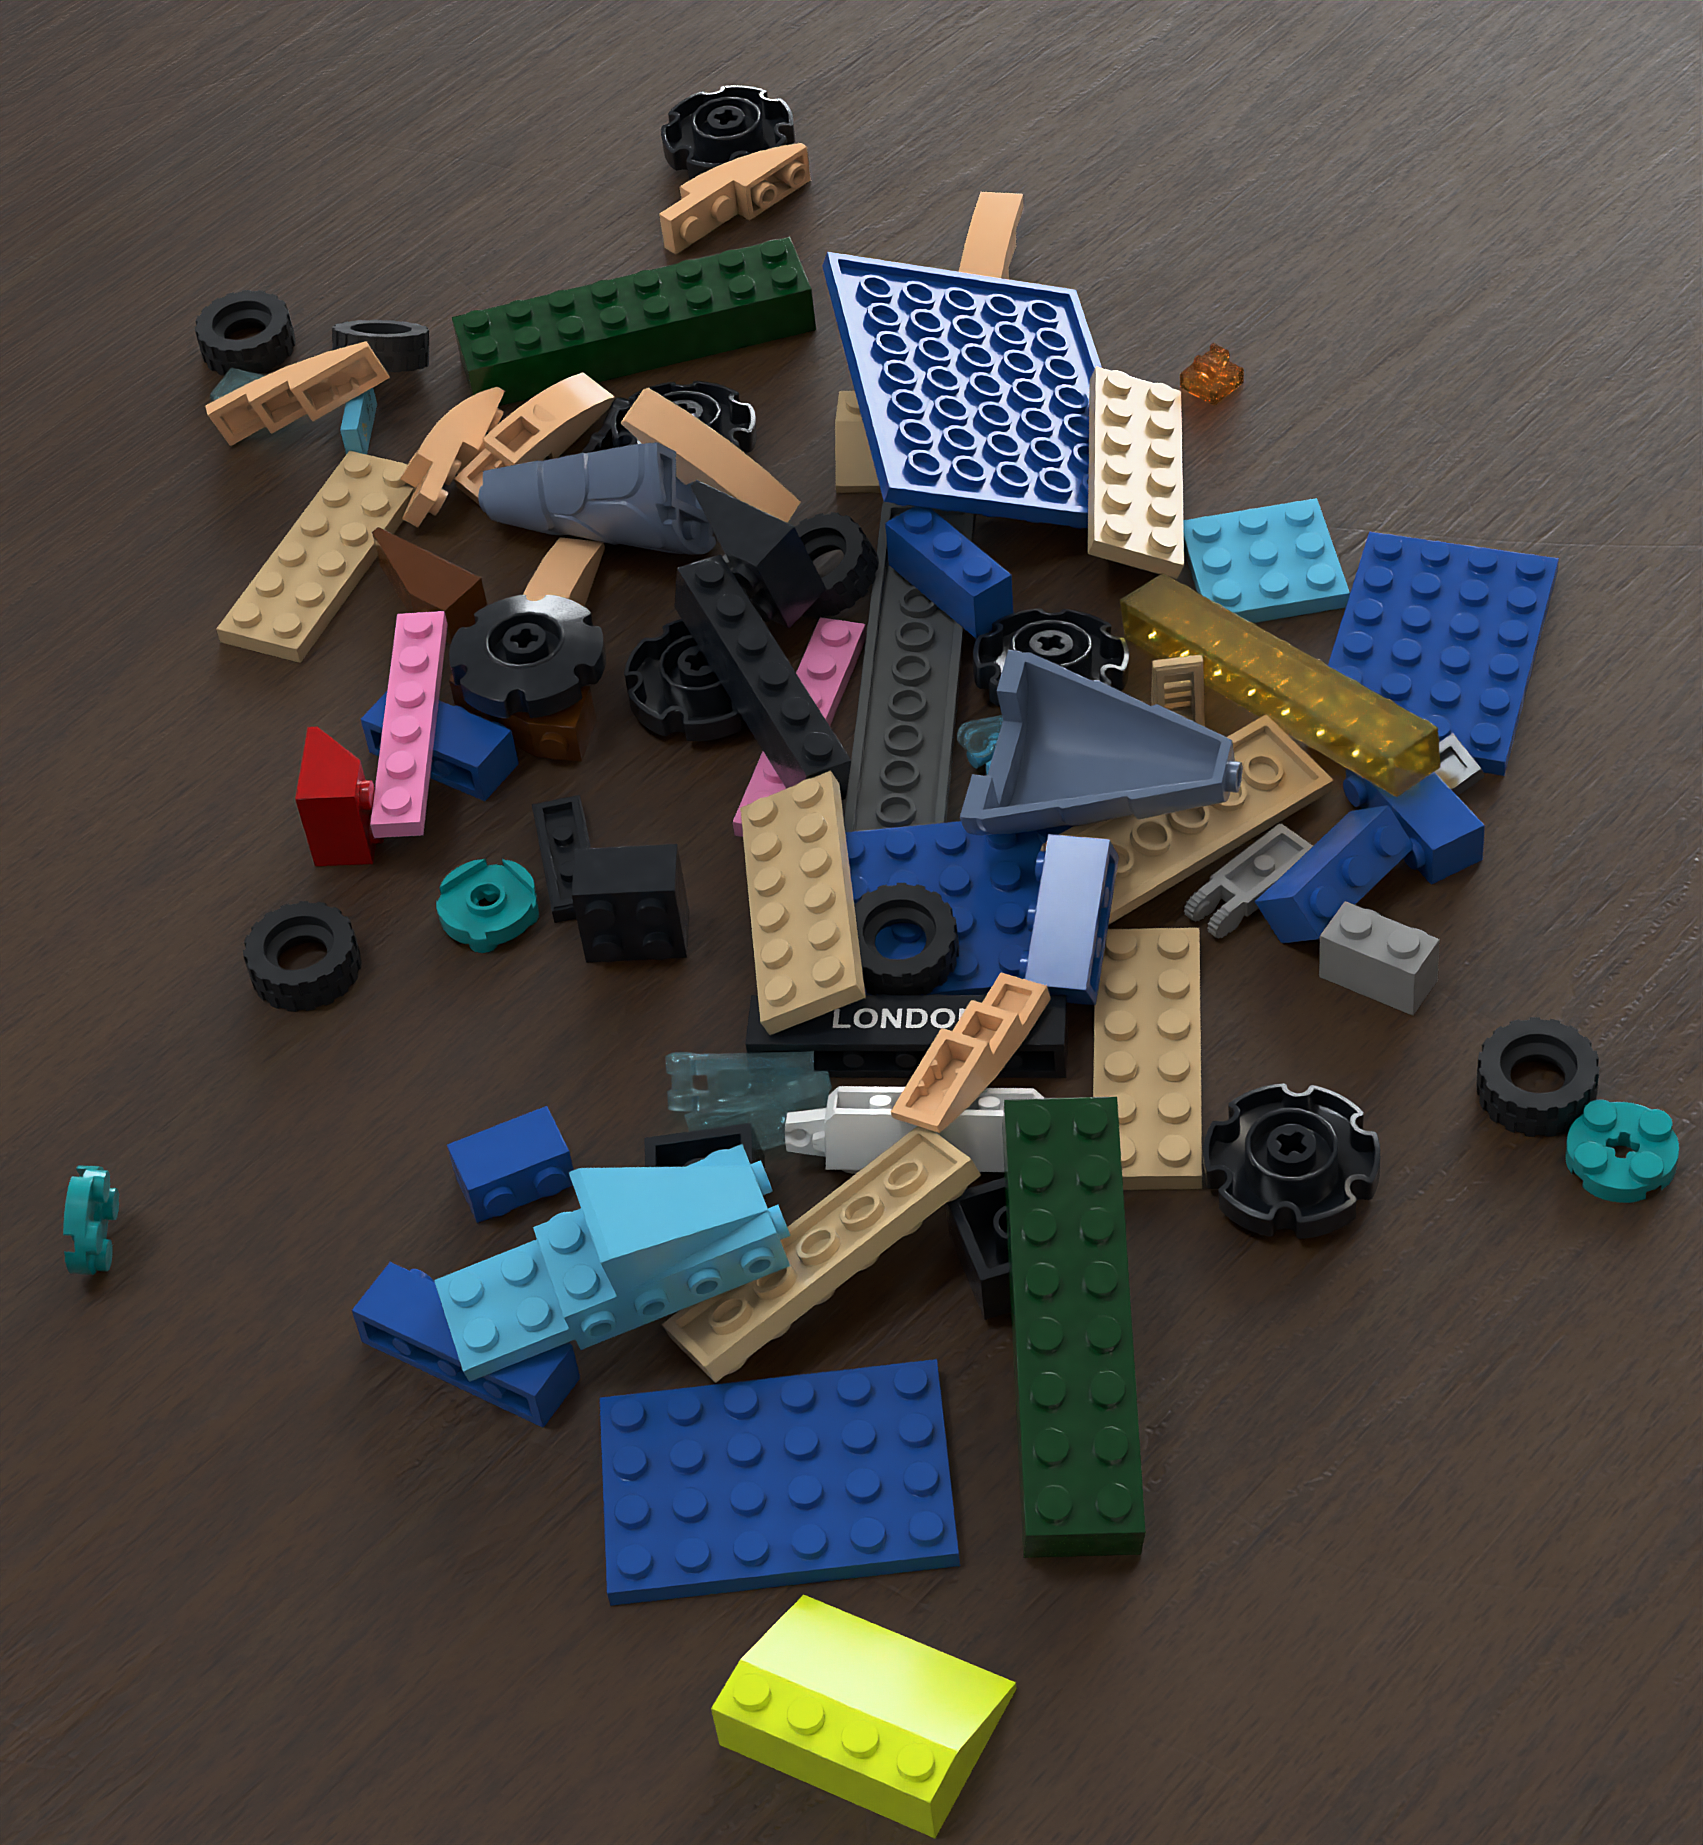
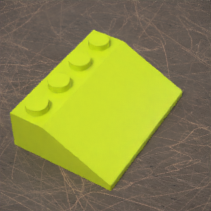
[711,1594,1017,1839]

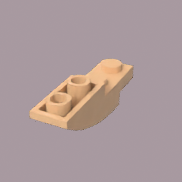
[659,143,811,255]
[454,372,615,504]
[400,387,505,527]

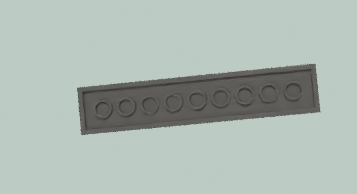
[844,501,976,832]

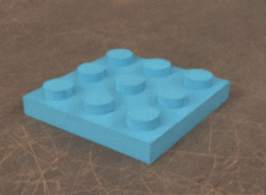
[1183,498,1350,630]

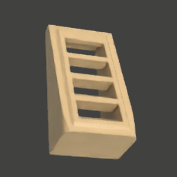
[1151,655,1205,727]

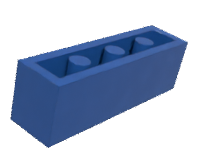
[352,1262,580,1428]

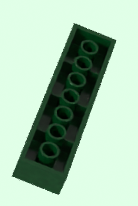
[452,237,816,406]
[1002,1097,1146,1558]

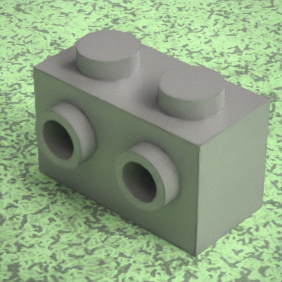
[1319,901,1440,1016]

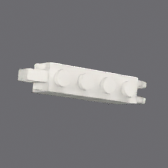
[785,1086,1044,1174]

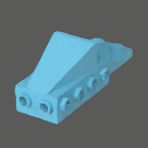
[434,1144,790,1382]

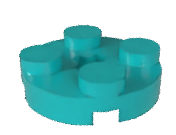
[436,859,539,953]
[1565,1100,1679,1203]
[63,1165,119,1275]

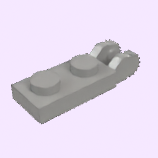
[1184,823,1313,939]

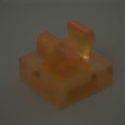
[1180,343,1244,406]

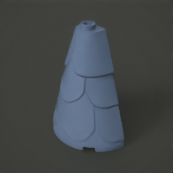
[478,442,716,555]
[960,650,1243,836]

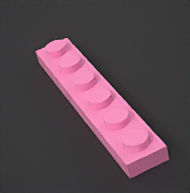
[370,611,448,838]
[732,617,867,837]

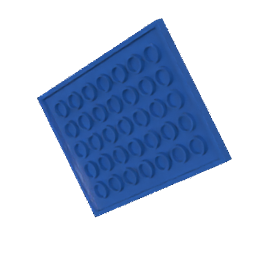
[822,252,1102,529]

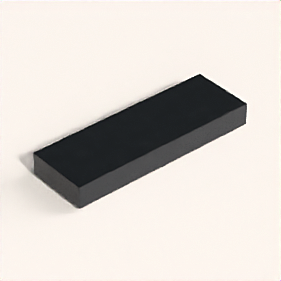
[532,795,591,923]

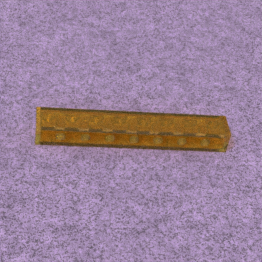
[1120,573,1441,797]

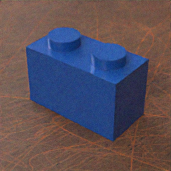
[447,1106,574,1223]

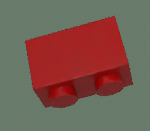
[295,727,384,866]

